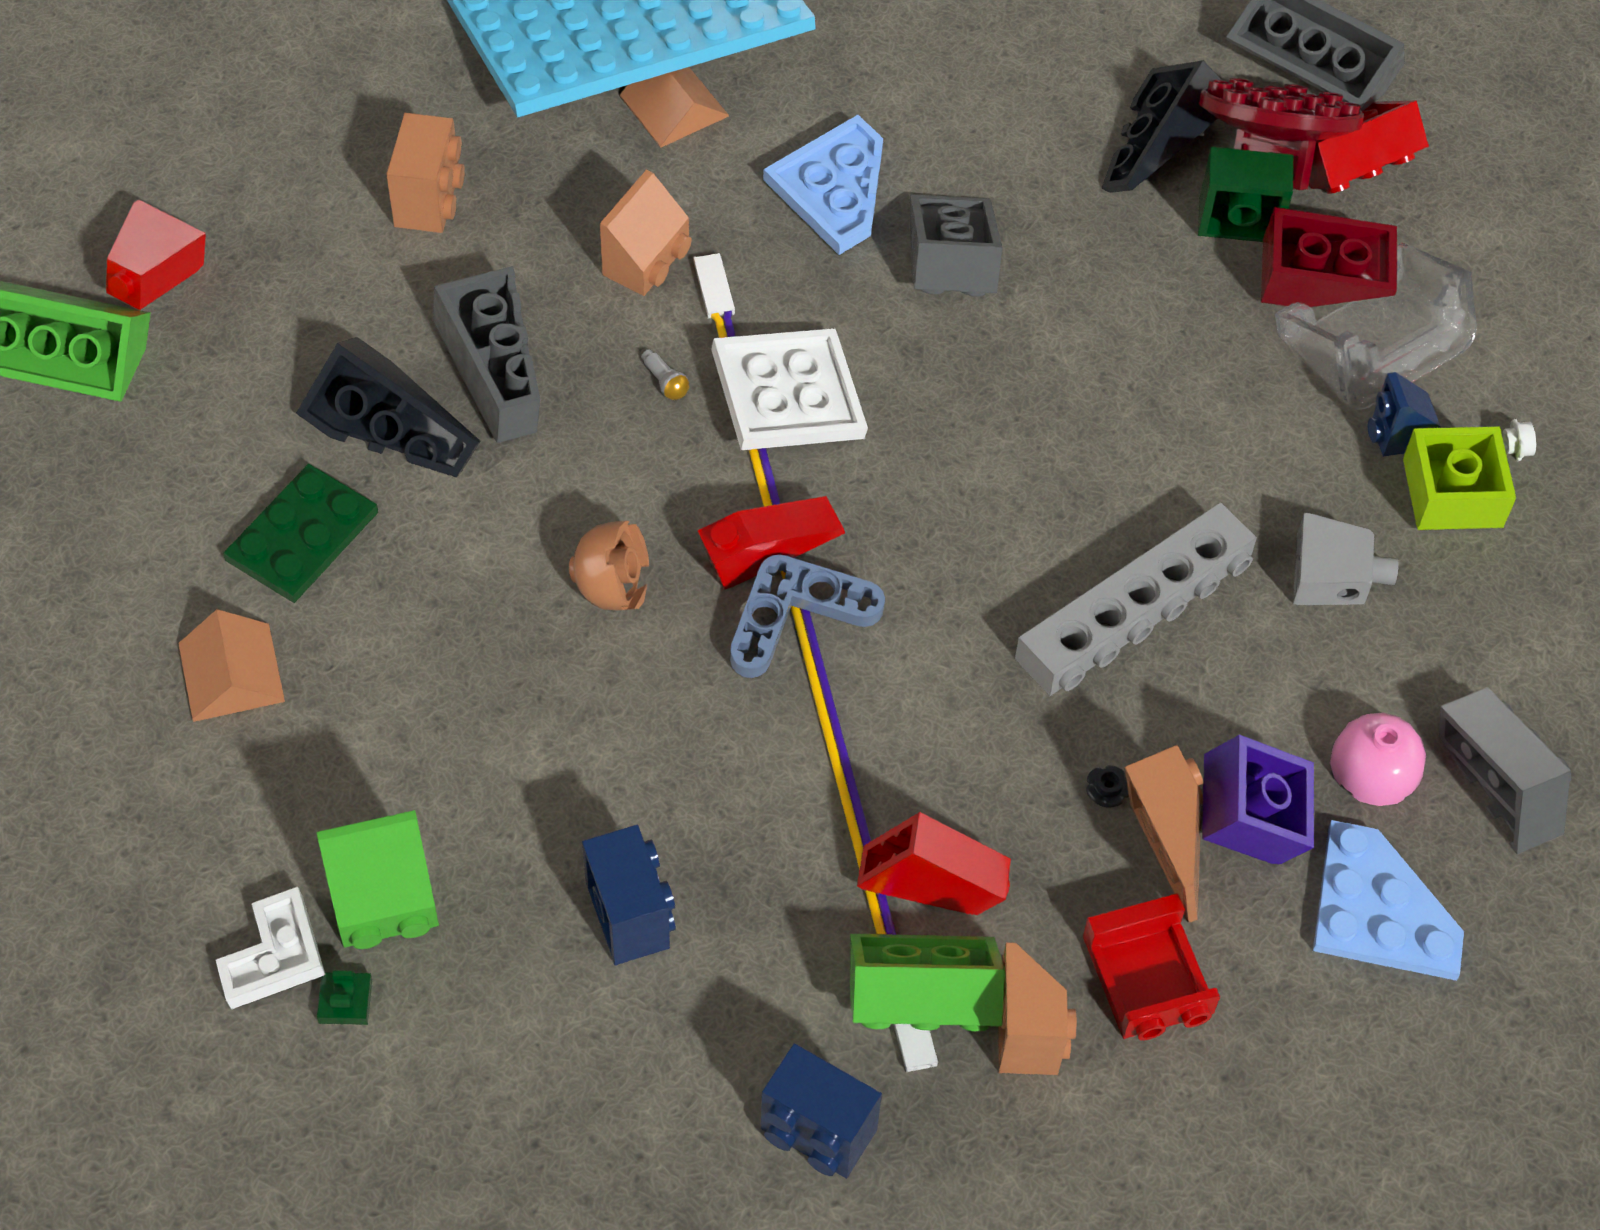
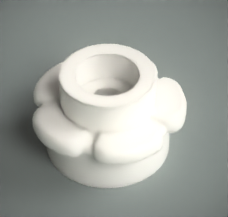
[1502,419,1536,461]

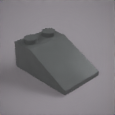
[910,194,1002,297]

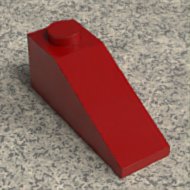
[697,496,845,589]

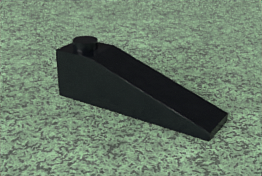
[1102,60,1221,193]
[296,337,481,477]

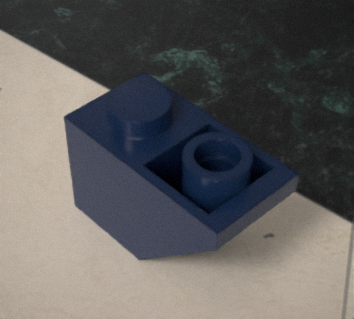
[1368,372,1441,457]

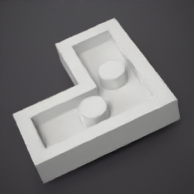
[216,887,325,1009]

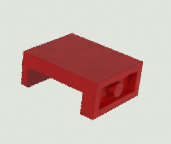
[1083,893,1220,1040]

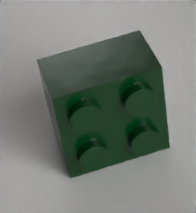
[1198,147,1293,242]

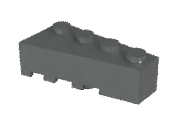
[433,266,540,443]

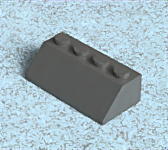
[1226,0,1405,111]

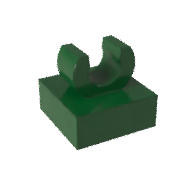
[317,970,372,1025]

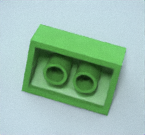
[850,934,1005,1031]

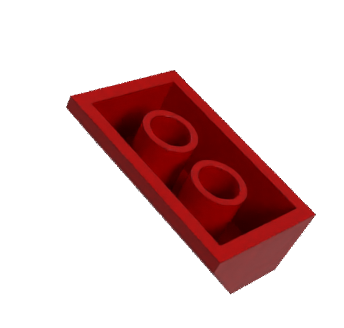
[1309,100,1429,194]

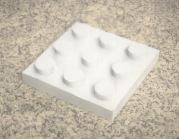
[711,329,868,450]

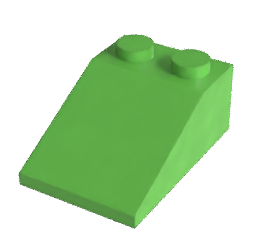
[316,810,439,949]

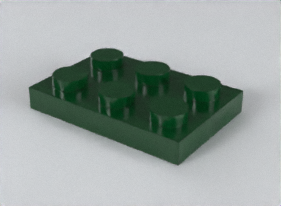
[223,463,378,603]

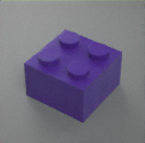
[1202,735,1314,864]

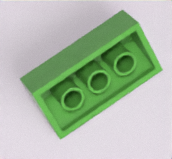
[0,281,151,402]

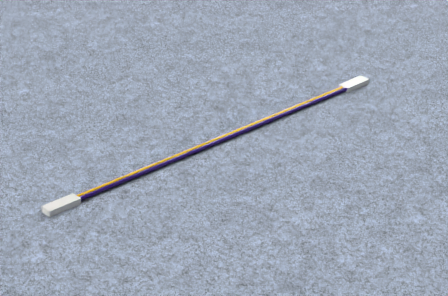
[694,253,938,1072]

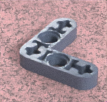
[730,555,885,678]

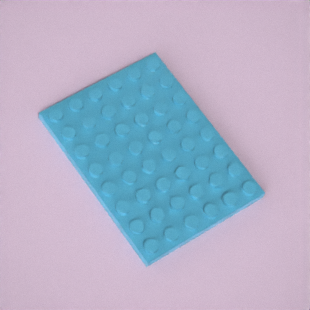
[447,0,816,118]

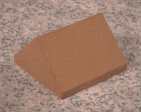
[620,67,729,148]
[178,609,285,722]

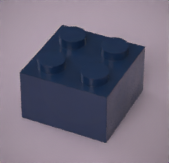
[582,824,676,965]
[761,1043,882,1179]

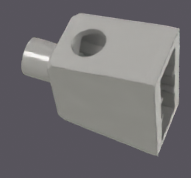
[1293,513,1399,605]

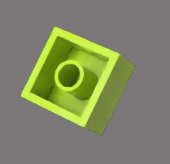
[1403,426,1516,530]

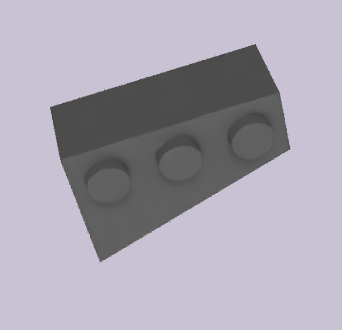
[1439,687,1571,854]

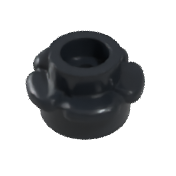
[1086,765,1129,808]

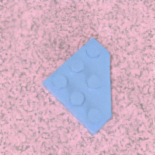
[763,115,883,255]
[1313,820,1464,981]

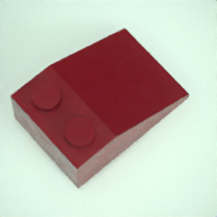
[1261,207,1397,309]

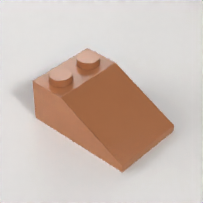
[1125,745,1203,923]

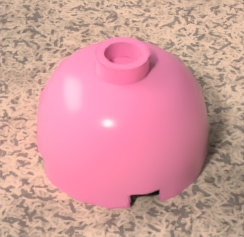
[1330,713,1426,806]

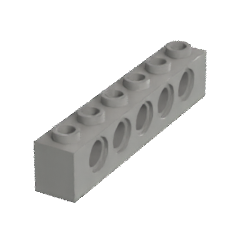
[1015,502,1257,696]

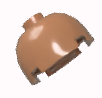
[569,521,649,610]

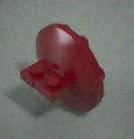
[1199,78,1364,190]

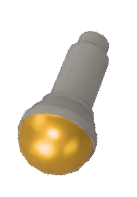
[641,349,689,400]

